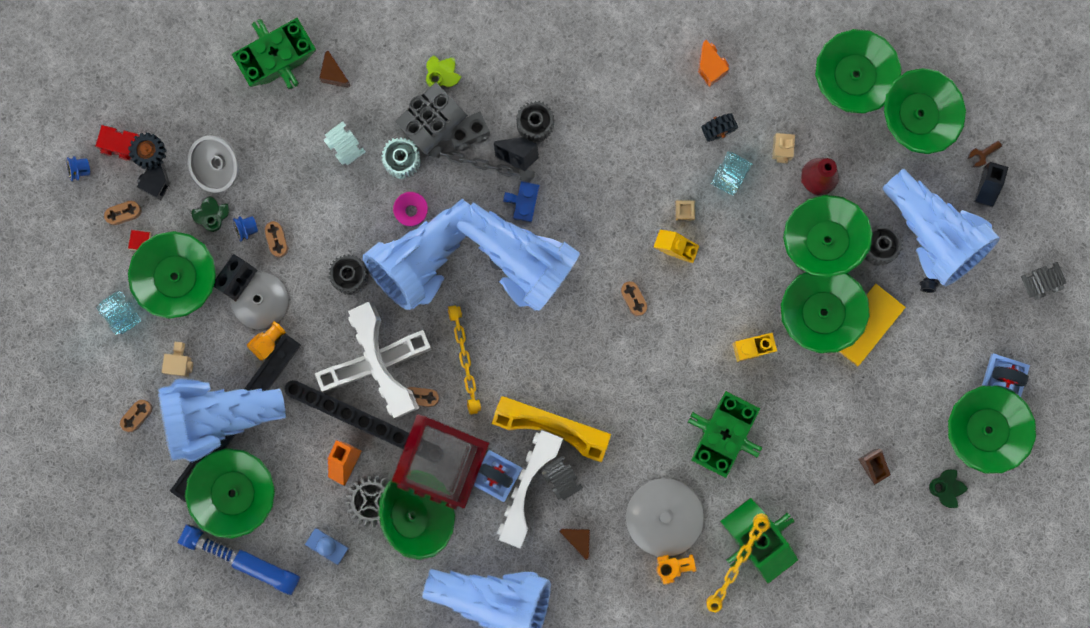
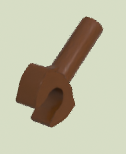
[967,141,1002,167]

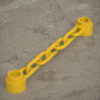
[448,305,481,415]
[706,514,770,613]

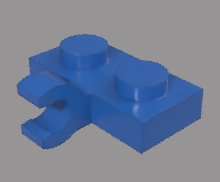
[503,181,539,223]

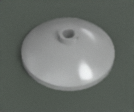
[187,135,239,192]
[231,272,289,330]

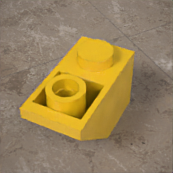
[654,230,699,263]
[733,333,777,362]

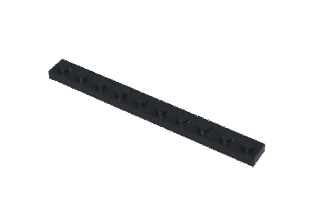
[170,333,301,502]

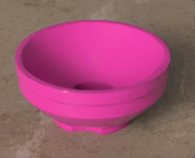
[393,192,428,227]

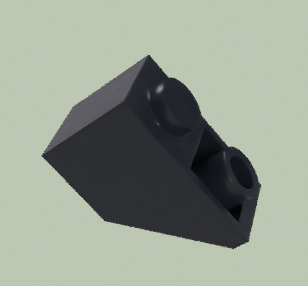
[493,137,539,171]
[137,159,170,200]
[974,162,1009,207]

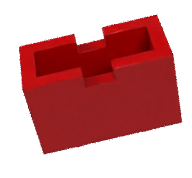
[95,125,140,161]

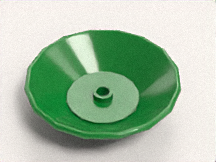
[815,29,902,114]
[884,68,966,154]
[783,195,873,278]
[128,231,216,319]
[781,272,870,353]
[948,386,1036,474]
[185,448,275,539]
[379,470,455,560]

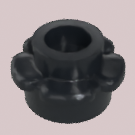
[919,278,939,293]

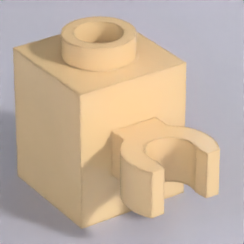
[772,133,795,163]
[161,342,193,377]

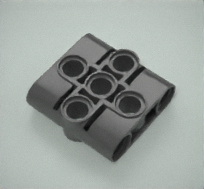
[395,82,468,155]

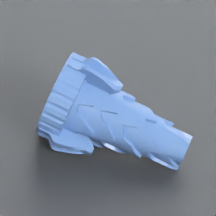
[882,169,1000,286]
[362,199,471,310]
[456,202,580,311]
[159,378,286,462]
[422,569,551,628]

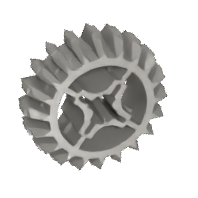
[345,475,387,528]

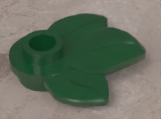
[191,196,229,232]
[929,469,968,508]

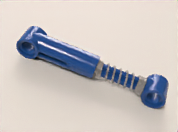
[178,524,300,595]

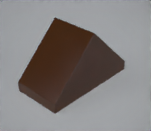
[319,51,351,88]
[858,448,891,485]
[559,528,590,560]

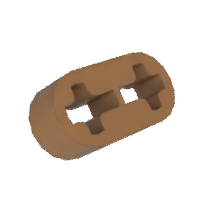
[104,201,141,225]
[265,221,288,258]
[621,281,647,316]
[408,387,439,407]
[120,400,152,432]

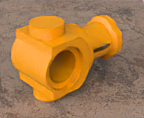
[247,321,286,361]
[656,554,696,584]

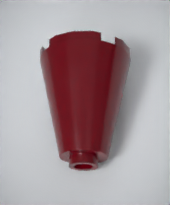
[801,158,839,195]

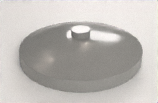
[626,479,704,556]

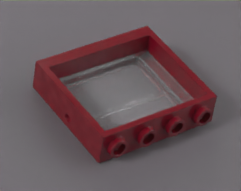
[392,414,489,510]

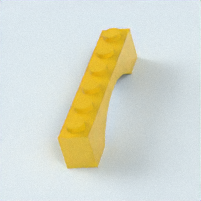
[492,396,611,463]

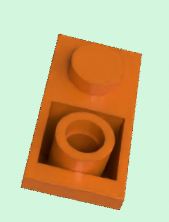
[698,40,729,87]
[328,440,362,486]

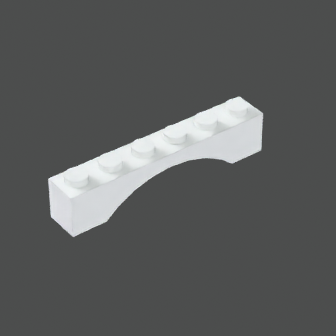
[348,302,419,418]
[315,330,432,393]
[497,430,563,548]

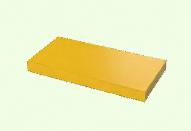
[839,283,906,367]

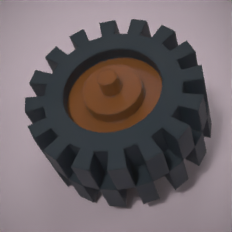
[701,113,738,142]
[128,132,167,170]

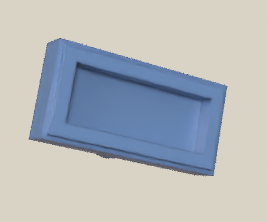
[305,528,349,565]

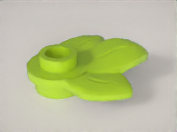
[426,55,461,87]

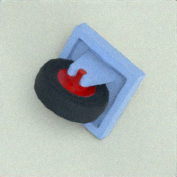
[982,353,1030,397]
[474,450,522,502]

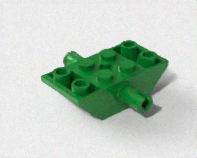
[231,17,316,89]
[687,391,762,478]
[720,498,798,584]

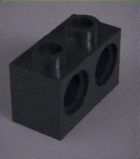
[214,254,258,301]

